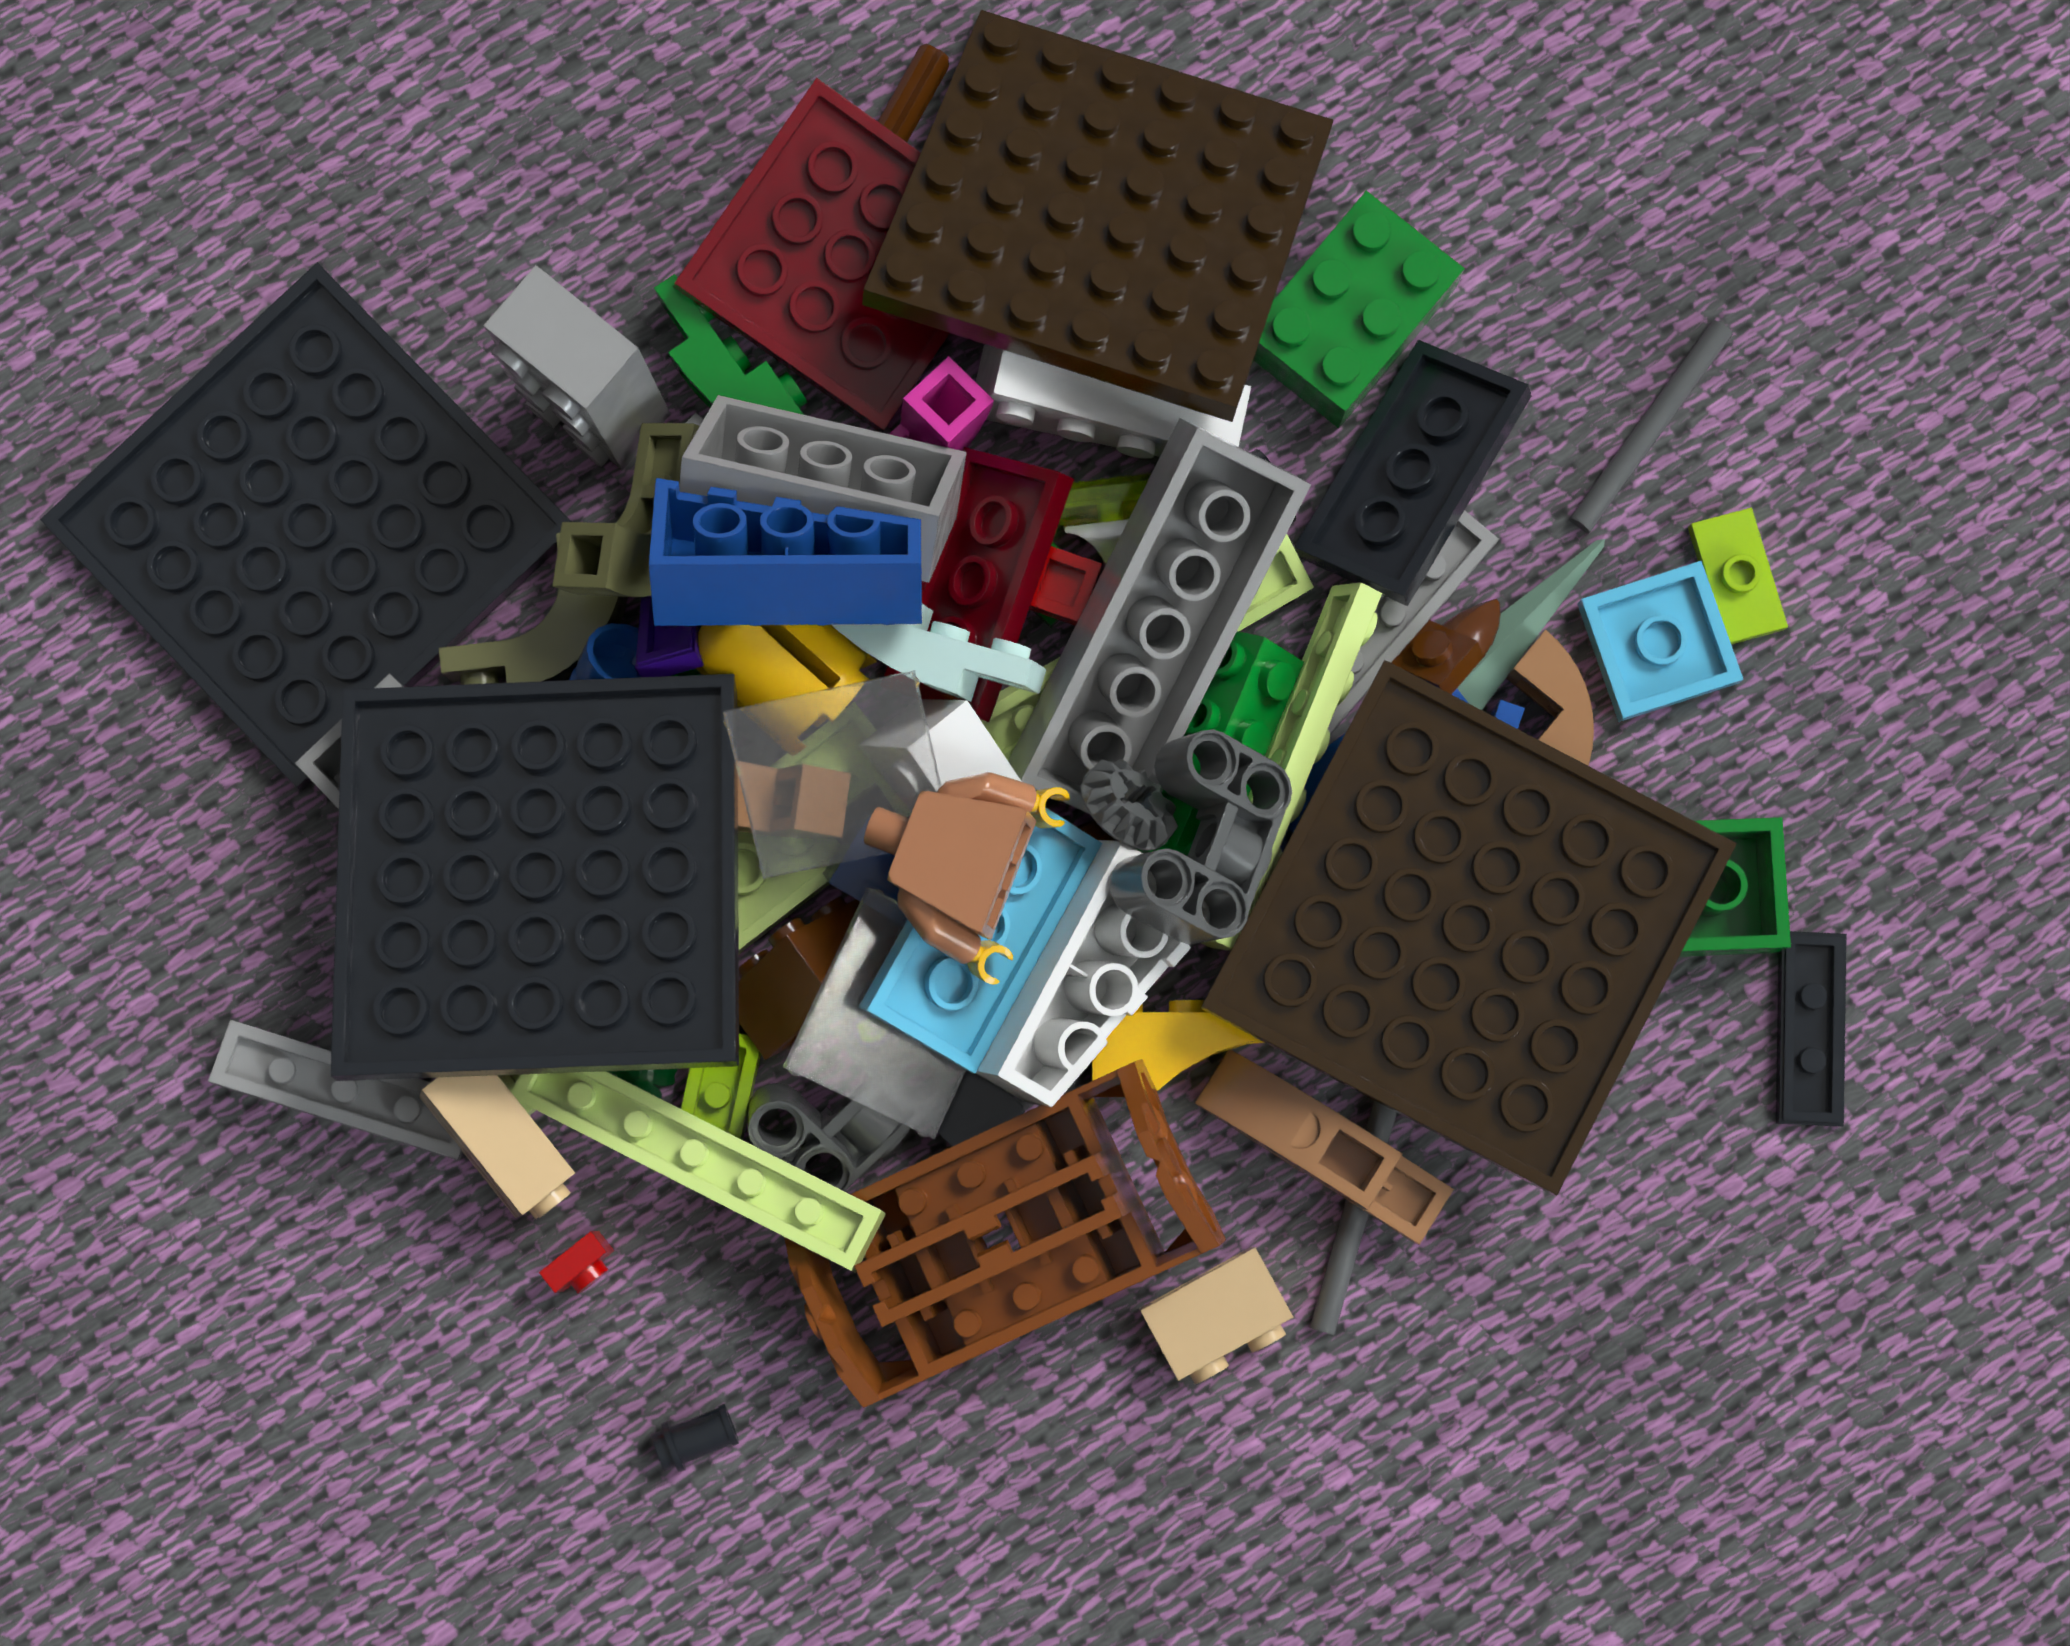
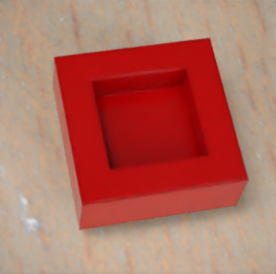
[1029,546,1102,626]
[539,1231,614,1294]

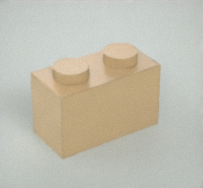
[1139,1246,1293,1384]

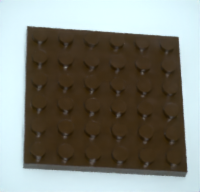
[862,10,1334,422]
[1201,660,1737,1196]

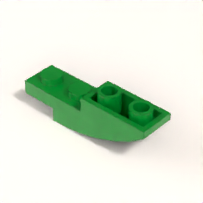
[654,274,808,415]

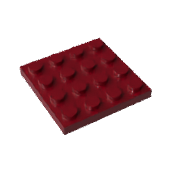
[673,78,950,432]

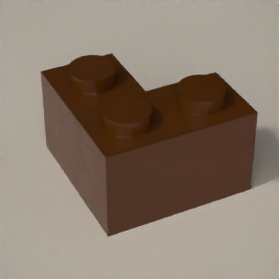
[739,897,900,1060]

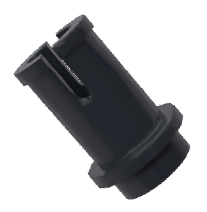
[651,1404,739,1472]

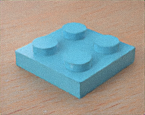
[1577,561,1744,722]

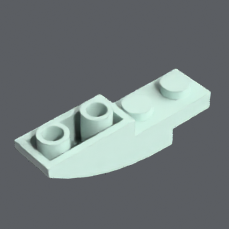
[832,604,1046,702]

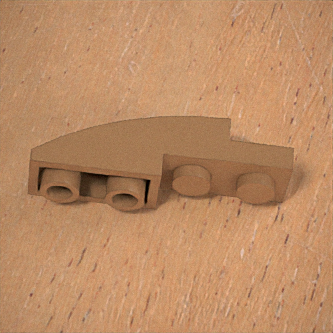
[1194,1049,1454,1245]

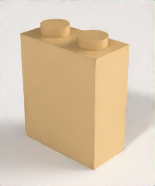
[419,1075,575,1219]

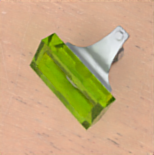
[1059,472,1152,566]

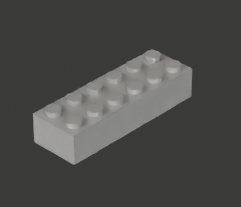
[1008,418,1311,814]

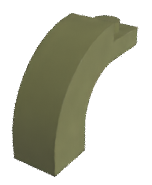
[552,423,700,597]
[439,533,628,685]

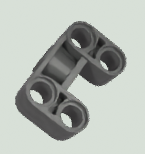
[1109,729,1292,945]
[747,994,947,1192]

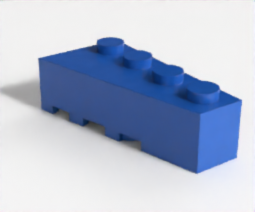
[649,478,922,626]

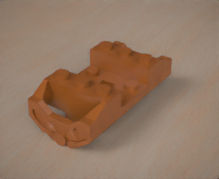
[784,1059,1226,1408]

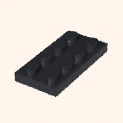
[1294,340,1532,606]

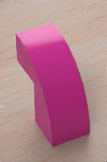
[890,356,994,451]

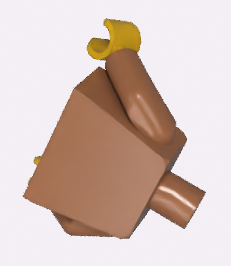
[864,772,1070,985]

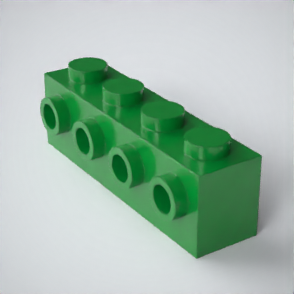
[1135,631,1304,856]

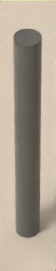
[1569,320,1733,534]
[1310,1101,1397,1335]

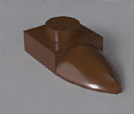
[1391,599,1501,694]

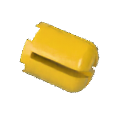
[695,625,877,755]

